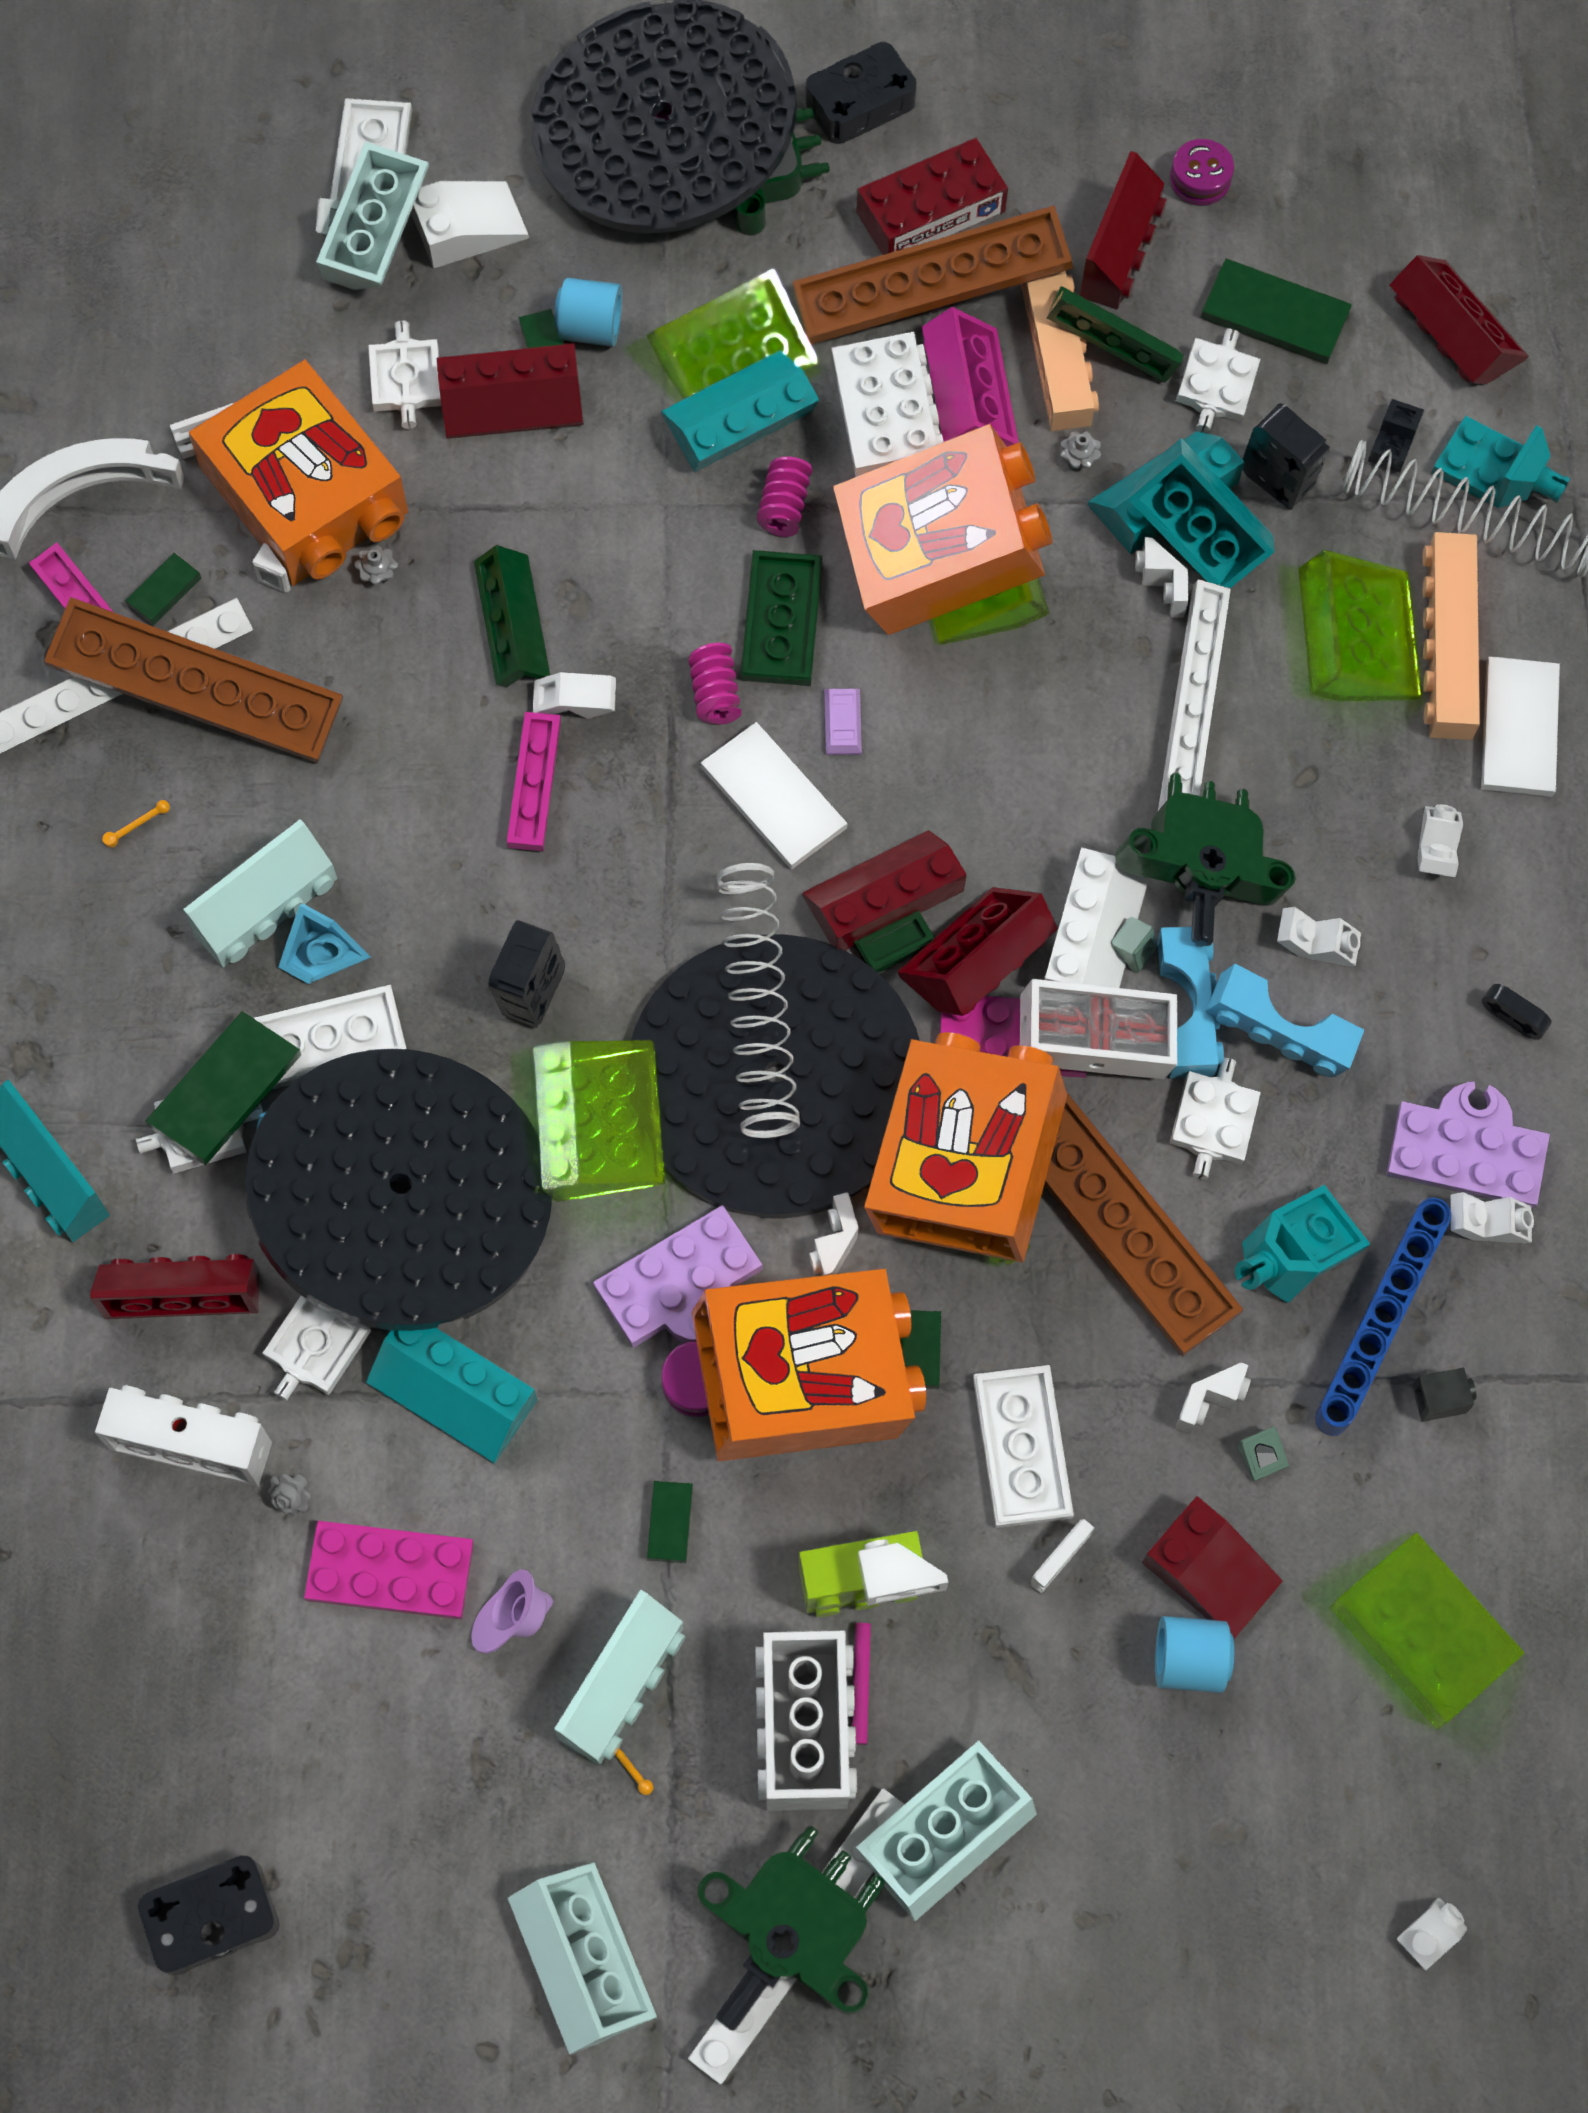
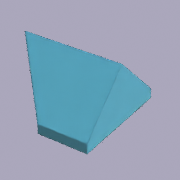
[278,904,371,984]

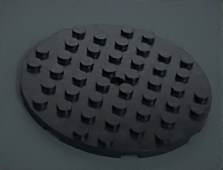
[532,0,797,233]
[627,934,920,1219]
[245,1049,552,1331]

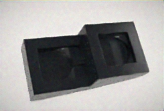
[1368,399,1424,473]

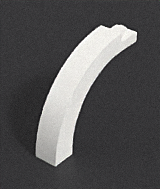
[0,438,185,560]

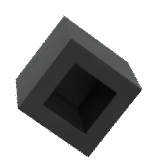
[1412,1367,1477,1422]

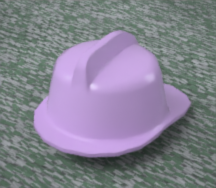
[471,1569,553,1654]

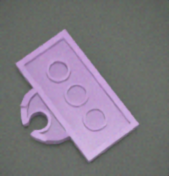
[1386,1082,1550,1208]
[593,1205,763,1348]

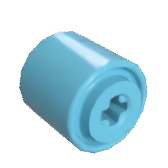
[554,278,622,347]
[1155,1616,1234,1693]

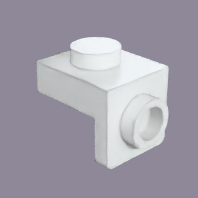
[1397,1898,1467,1970]

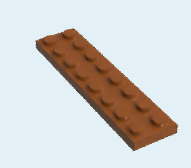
[792,205,1073,345]
[44,597,343,763]
[1044,1093,1244,1357]

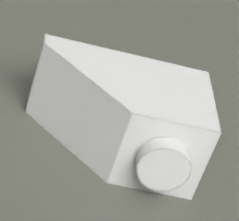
[857,1540,948,1606]

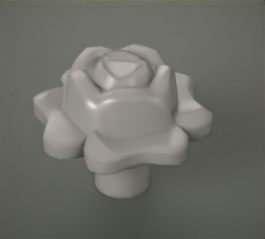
[1060,431,1101,469]
[355,545,398,585]
[268,1473,311,1515]

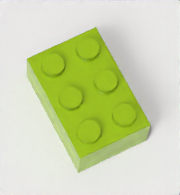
[799,1531,923,1617]

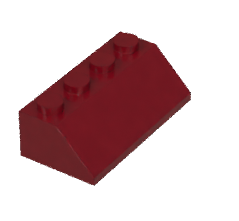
[1080,151,1167,310]
[1389,255,1529,384]
[436,343,584,439]
[802,830,967,951]
[897,887,1058,1016]
[90,1254,259,1319]

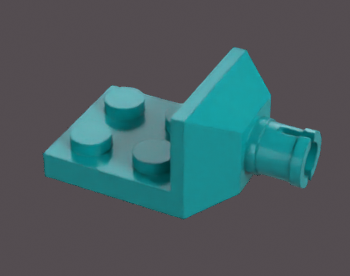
[1431,415,1571,508]
[1235,1185,1370,1303]

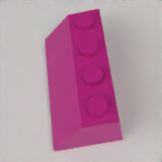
[922,307,1019,446]

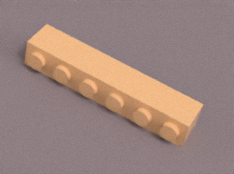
[1021,271,1099,431]
[1422,532,1480,740]

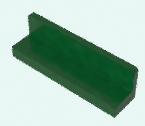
[1047,287,1184,383]
[474,545,550,688]

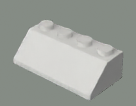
[1045,847,1148,988]

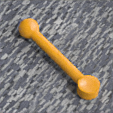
[102,800,170,848]
[615,1748,654,1796]

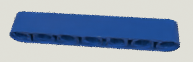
[1315,1197,1451,1436]

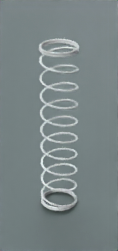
[1341,440,1588,578]
[716,863,800,1138]

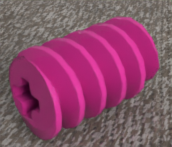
[756,456,813,537]
[688,643,742,725]

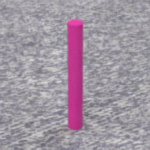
[852,1623,871,1745]

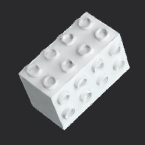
[832,332,944,477]
[756,1631,857,1811]

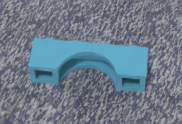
[1157,927,1224,1079]
[1206,964,1364,1077]

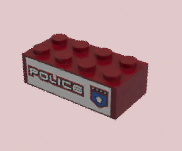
[856,138,1008,255]

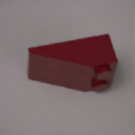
[1142,1496,1283,1639]

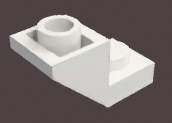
[1135,537,1188,618]
[533,672,616,719]
[1417,804,1463,877]
[1277,907,1361,967]
[809,1192,858,1276]
[1450,1192,1534,1244]
[1175,1363,1251,1434]

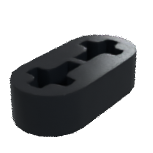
[1482,984,1552,1040]

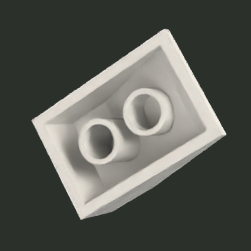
[411,181,529,269]

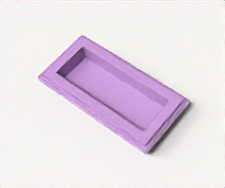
[824,689,862,755]

